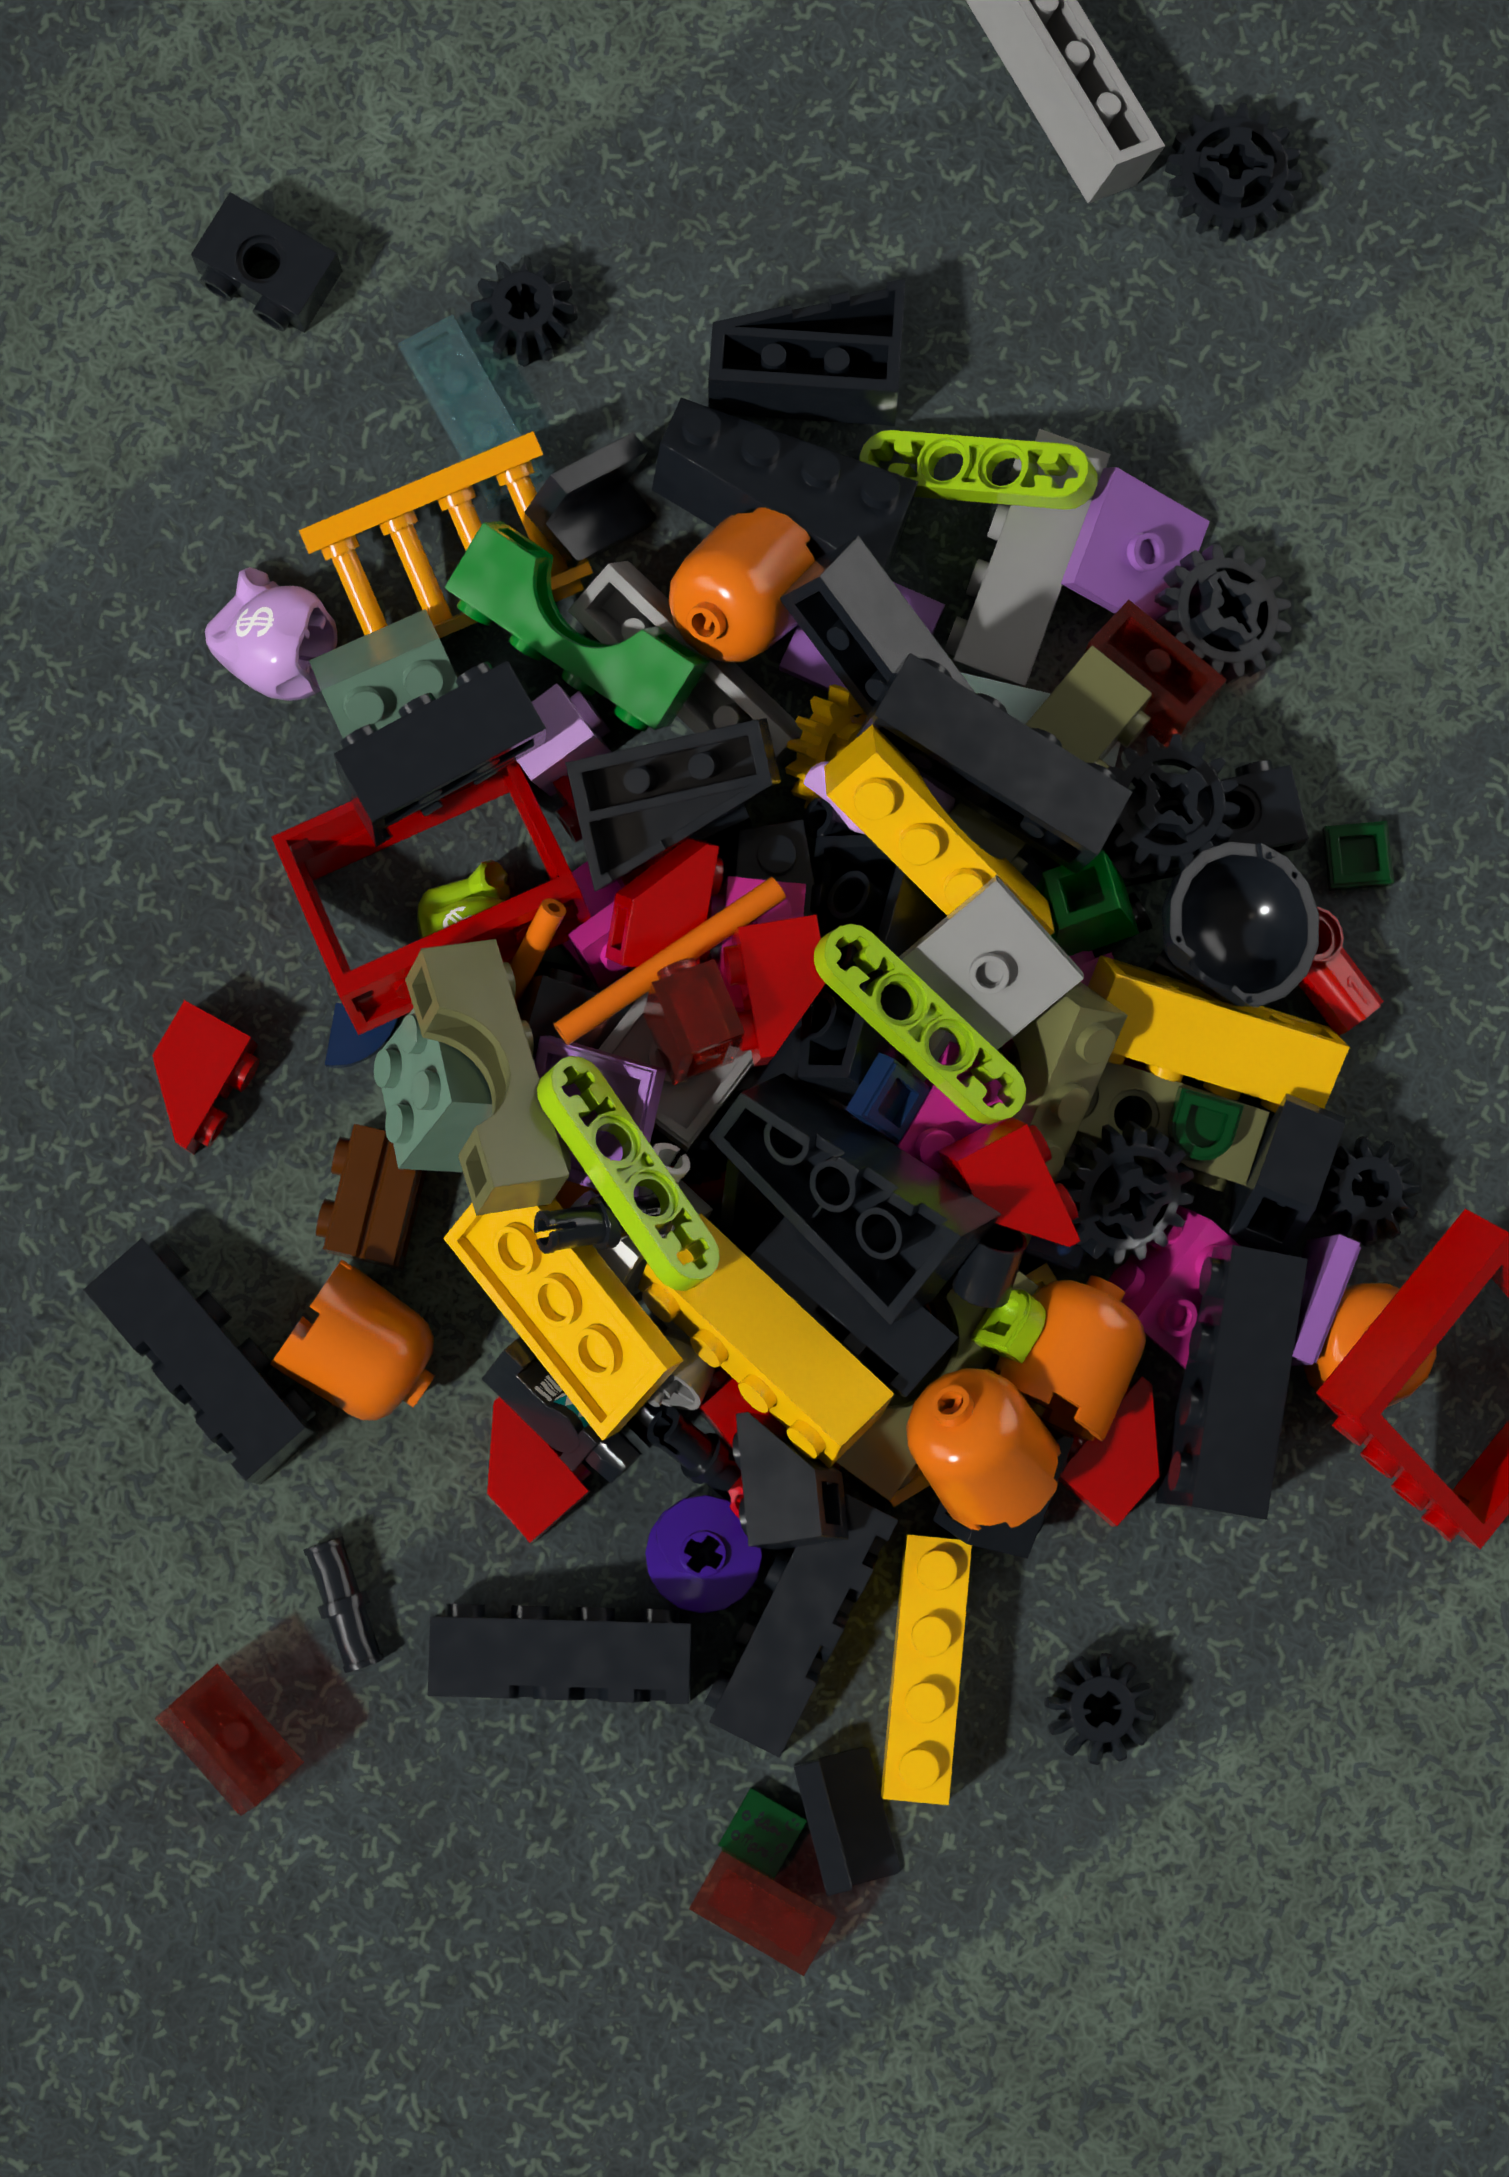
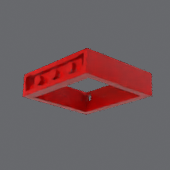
[271,761,591,1035]
[1316,1208,1509,1549]

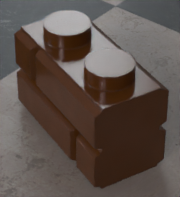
[316,1124,427,1271]

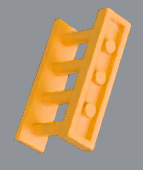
[298,431,593,638]

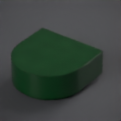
[1168,1087,1244,1160]

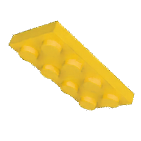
[443,1198,683,1441]

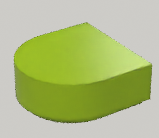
[970,1289,1046,1363]

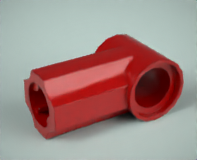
[1298,907,1384,1036]

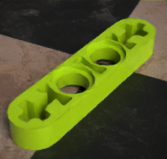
[859,430,1098,510]
[814,924,1026,1125]
[537,1056,720,1291]

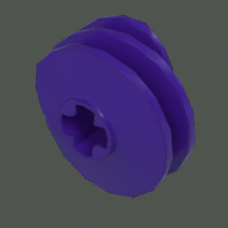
[645,1495,762,1613]

